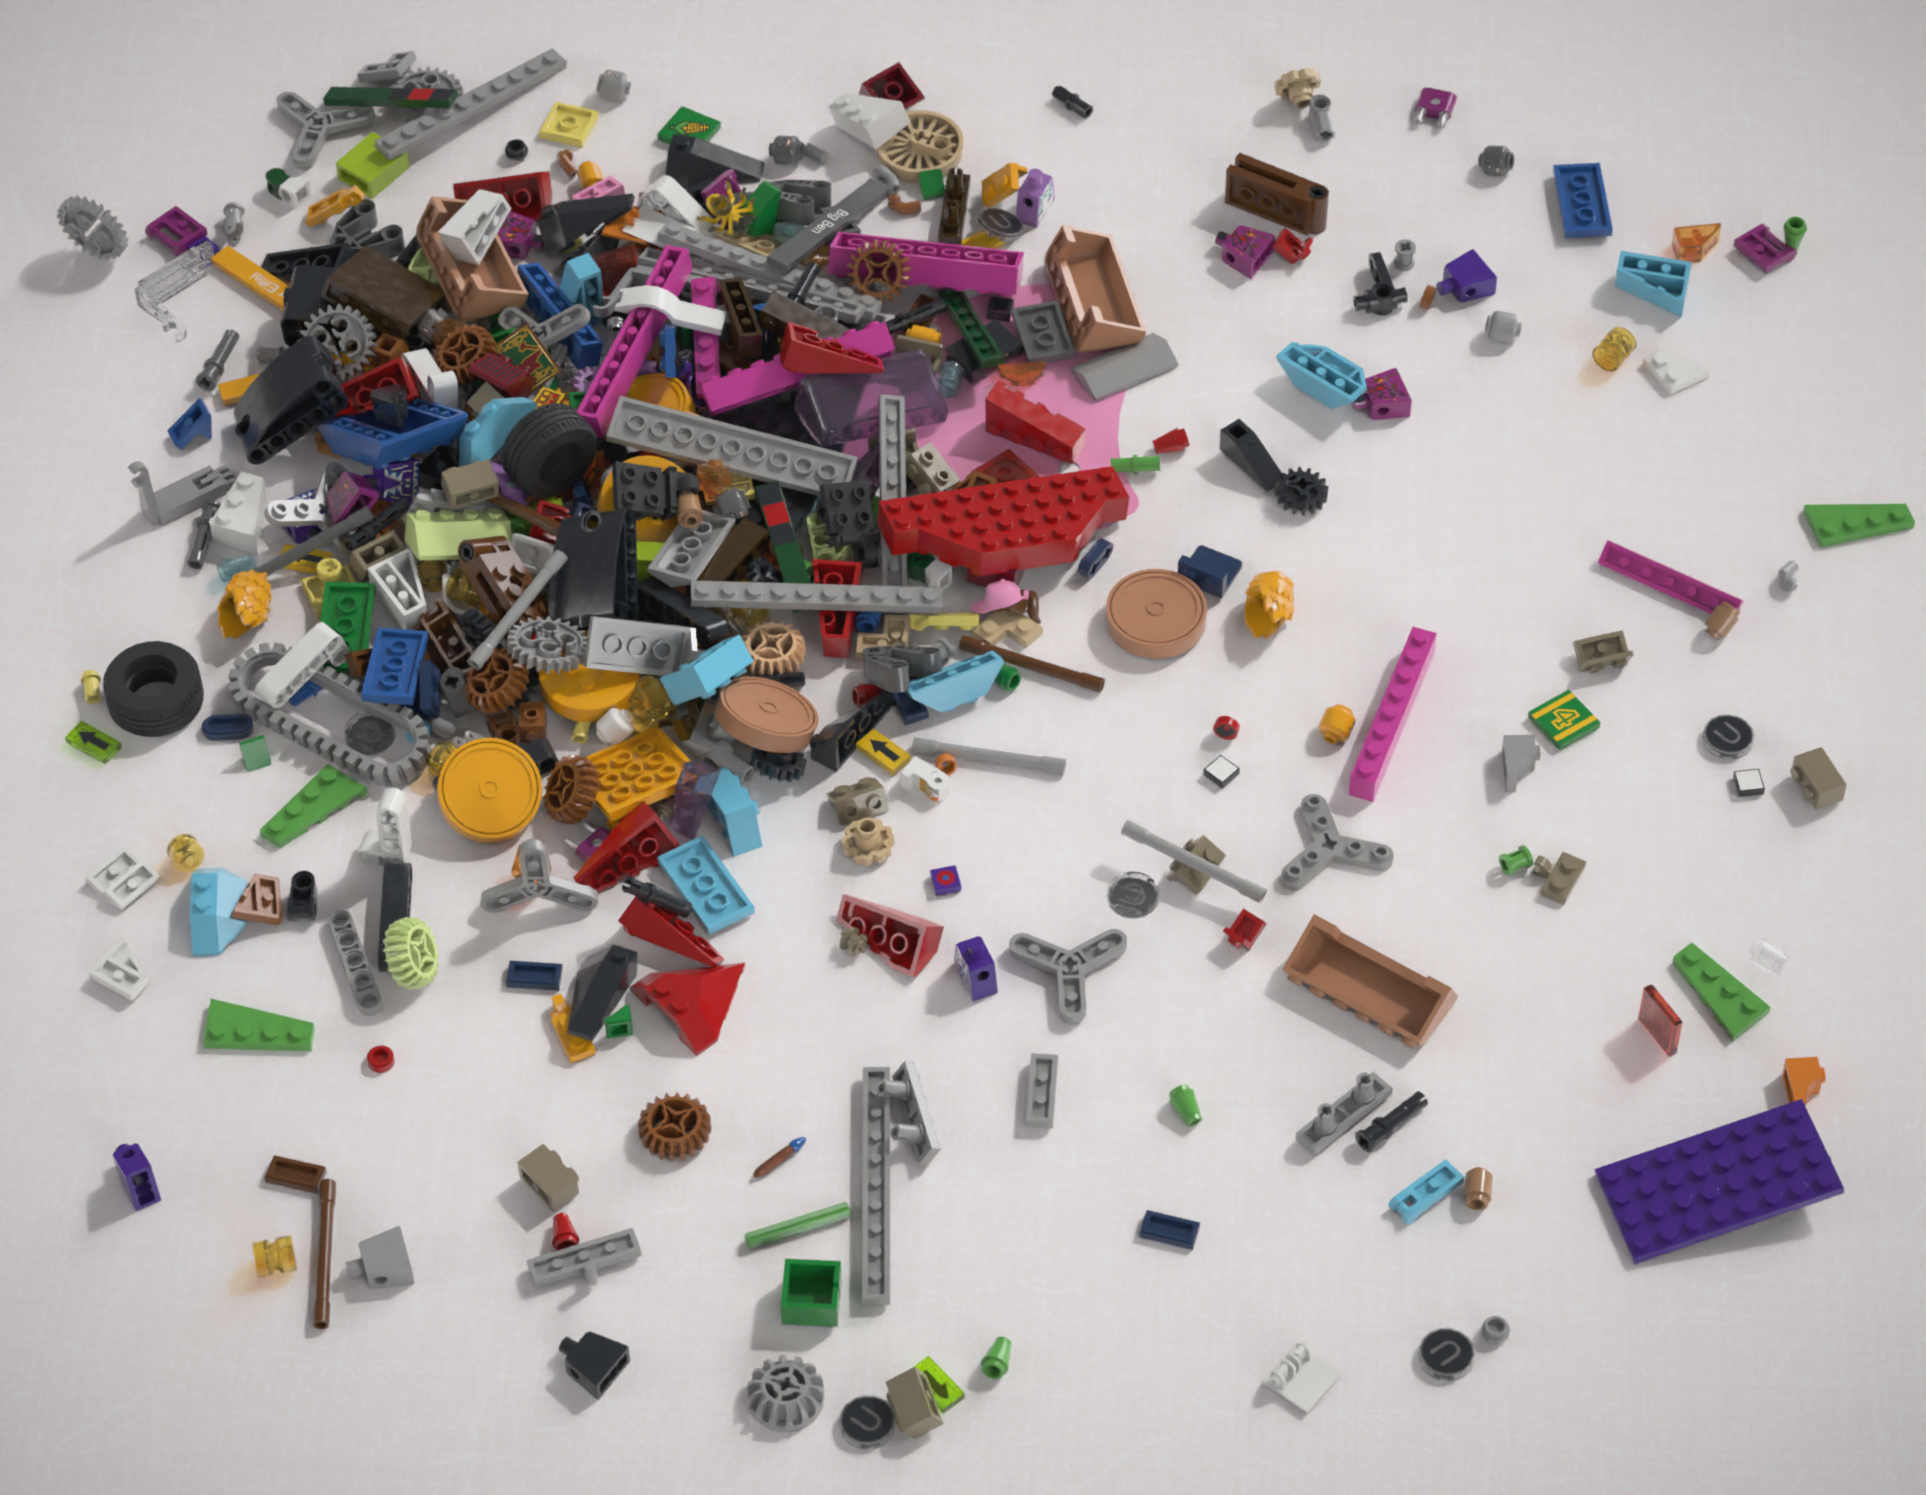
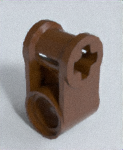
[485,708,521,746]

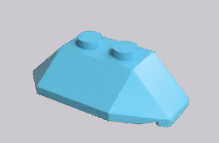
[1276,342,1367,409]
[458,397,538,467]
[905,651,1004,712]
[190,867,247,956]

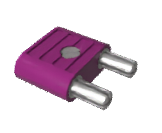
[1414,87,1457,128]
[565,821,611,862]

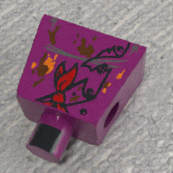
[497,211,544,259]
[1215,225,1275,279]
[1351,368,1412,420]
[327,471,379,531]

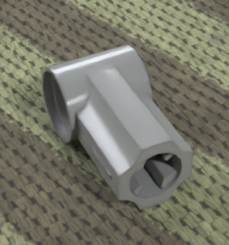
[1308,94,1336,142]

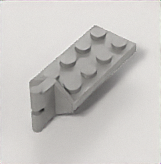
[584,616,708,676]

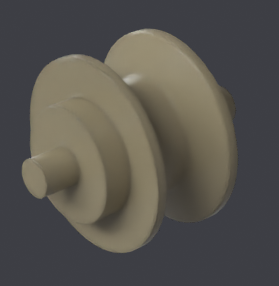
[655,794,683,820]
[839,927,867,957]

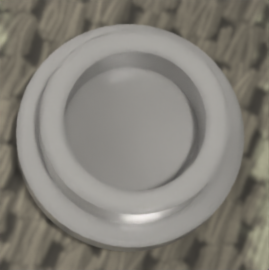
[1481,1316,1510,1343]

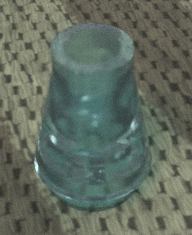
[217,554,256,582]

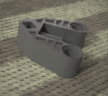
[758,179,831,226]
[330,199,405,258]
[862,645,942,693]

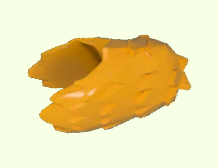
[217,569,272,640]
[1244,571,1294,639]

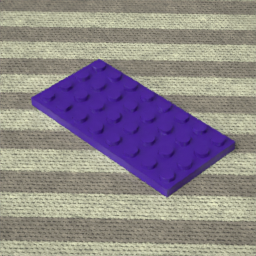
[1595,1099,1844,1264]

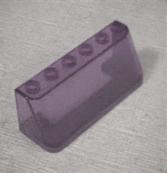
[793,350,948,447]

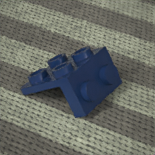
[1177,545,1242,599]
[400,660,441,720]

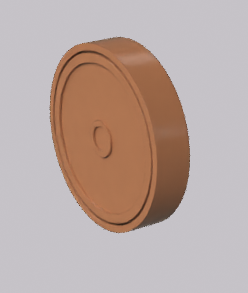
[1106,569,1207,659]
[714,677,818,753]

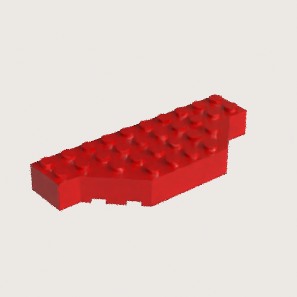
[877,466,1129,576]

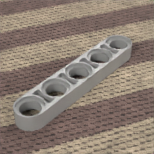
[328,909,382,1016]

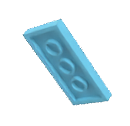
[657,835,755,935]

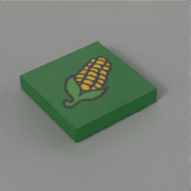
[657,106,721,145]

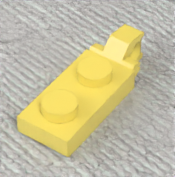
[910,612,980,631]

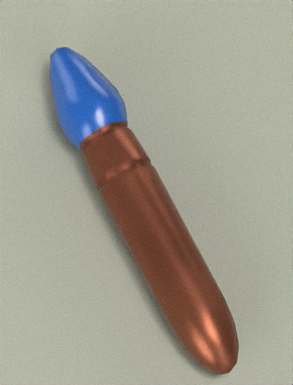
[753,1137,806,1178]

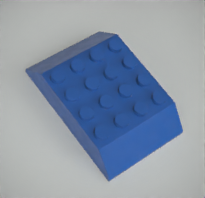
[317,397,468,469]

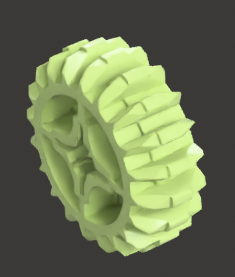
[383,917,439,989]

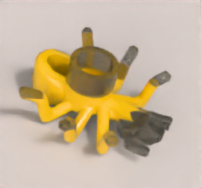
[697,181,758,237]

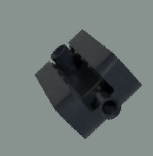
[280,265,382,351]
[233,336,348,465]
[549,508,638,631]

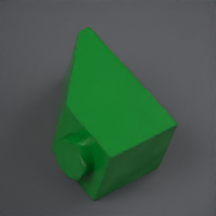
[737,181,781,237]

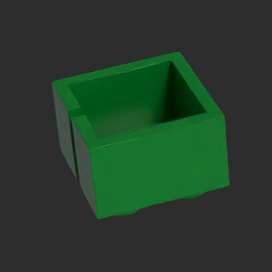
[780,1259,842,1327]

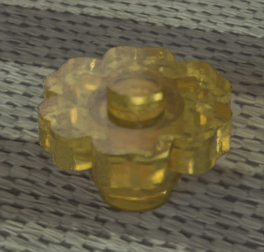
[628,676,678,723]

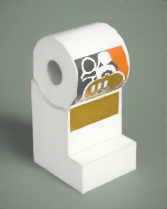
[900,756,949,802]

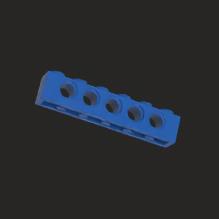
[517,263,604,369]

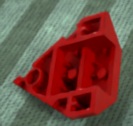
[629,962,746,1056]

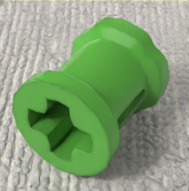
[1499,845,1533,876]

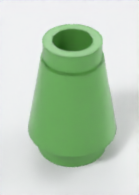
[1783,216,1807,250]
[1169,1084,1202,1127]
[981,1336,1012,1379]

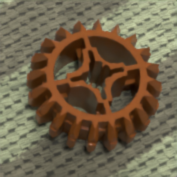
[847,239,911,304]
[434,324,498,387]
[462,648,530,715]
[543,754,601,825]
[638,1091,712,1162]

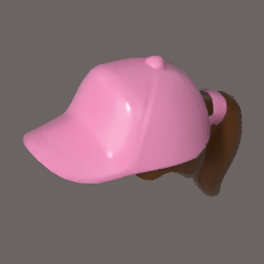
[969,579,1041,624]

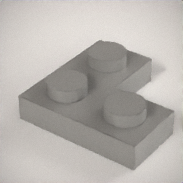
[357,51,417,84]

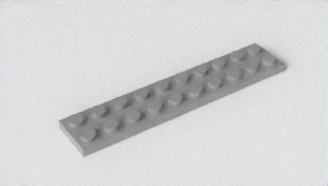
[606,396,858,496]

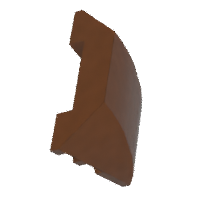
[412,595,475,679]

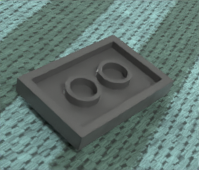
[1011,300,1075,366]

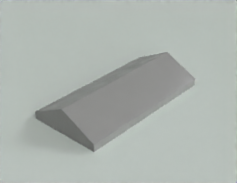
[1071,333,1178,402]
[648,510,735,588]

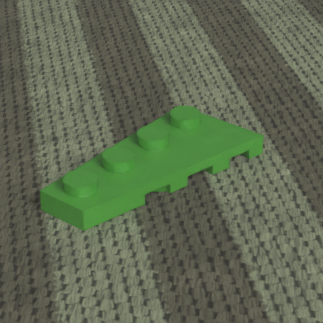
[1803,504,1915,547]
[260,764,368,848]
[1672,942,1770,1042]
[204,998,315,1051]

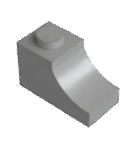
[1502,735,1540,791]

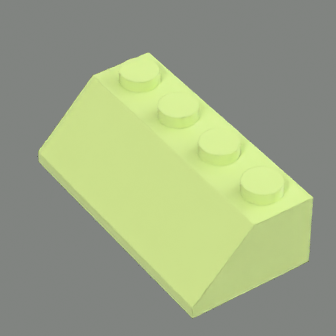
[404,508,512,561]

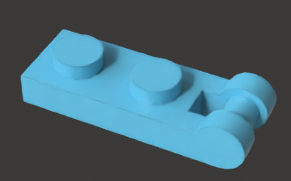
[1388,1159,1464,1225]

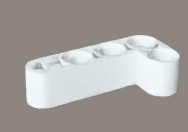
[638,175,729,238]
[401,348,458,409]
[255,622,349,709]
[357,788,412,868]

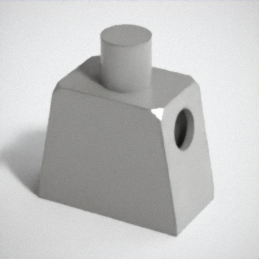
[345,1226,414,1289]

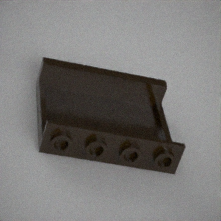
[320,245,446,342]

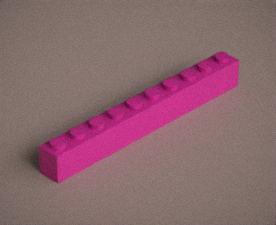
[577,245,693,439]

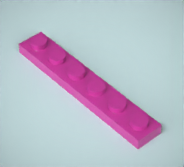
[691,276,721,399]
[1597,540,1744,614]

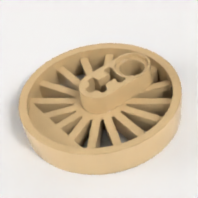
[877,110,964,183]

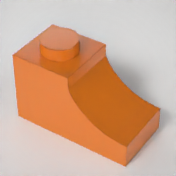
[1782,1056,1826,1106]

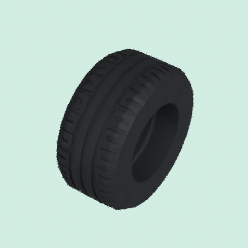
[501,403,597,498]
[103,641,204,737]

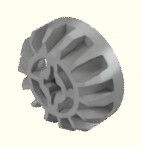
[747,1355,825,1432]

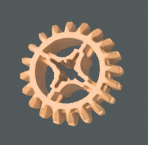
[741,619,806,677]

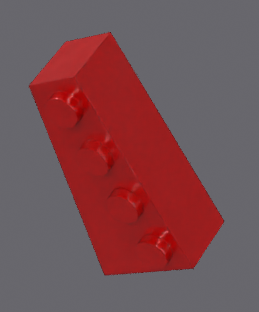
[985,379,1086,464]
[812,559,863,658]

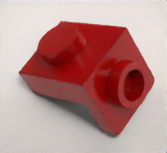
[1272,228,1314,265]
[1223,908,1267,950]

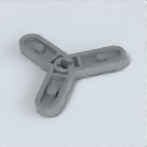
[276,91,375,168]
[498,304,591,350]
[264,462,356,559]
[1281,794,1394,890]
[480,839,598,912]
[1009,929,1127,1024]

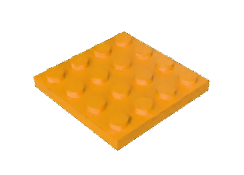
[586,725,703,822]

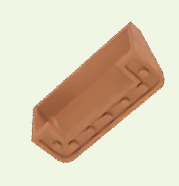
[416,196,529,322]
[1044,225,1146,353]
[1282,914,1458,1049]

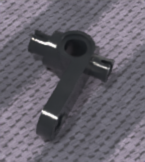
[1353,252,1408,316]

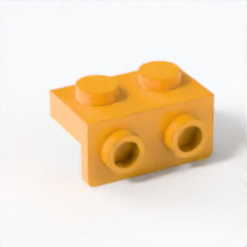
[981,163,1028,208]

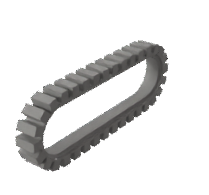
[228,643,432,786]

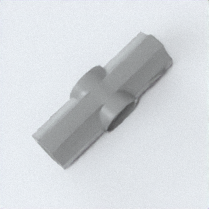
[682,729,756,785]

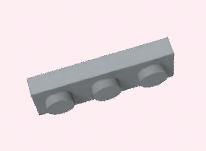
[1026,1053,1058,1128]

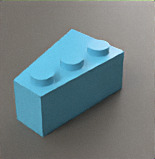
[1615,251,1692,317]
[560,253,603,327]
[660,634,754,705]
[700,767,762,857]

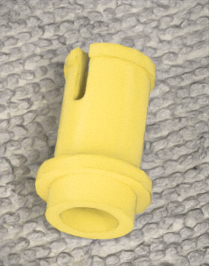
[81,670,101,704]
[571,721,594,744]

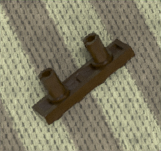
[938,168,971,245]
[656,696,705,742]

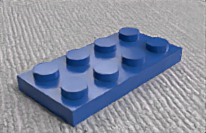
[1553,163,1613,238]
[660,323,677,377]
[361,627,428,705]

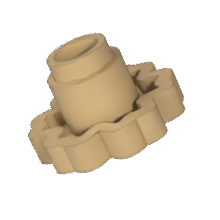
[1274,68,1321,109]
[841,818,895,866]

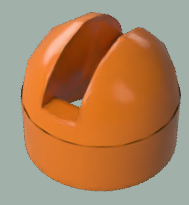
[935,753,957,775]

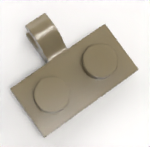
[1532,852,1587,905]

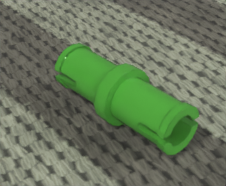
[1111,455,1160,474]

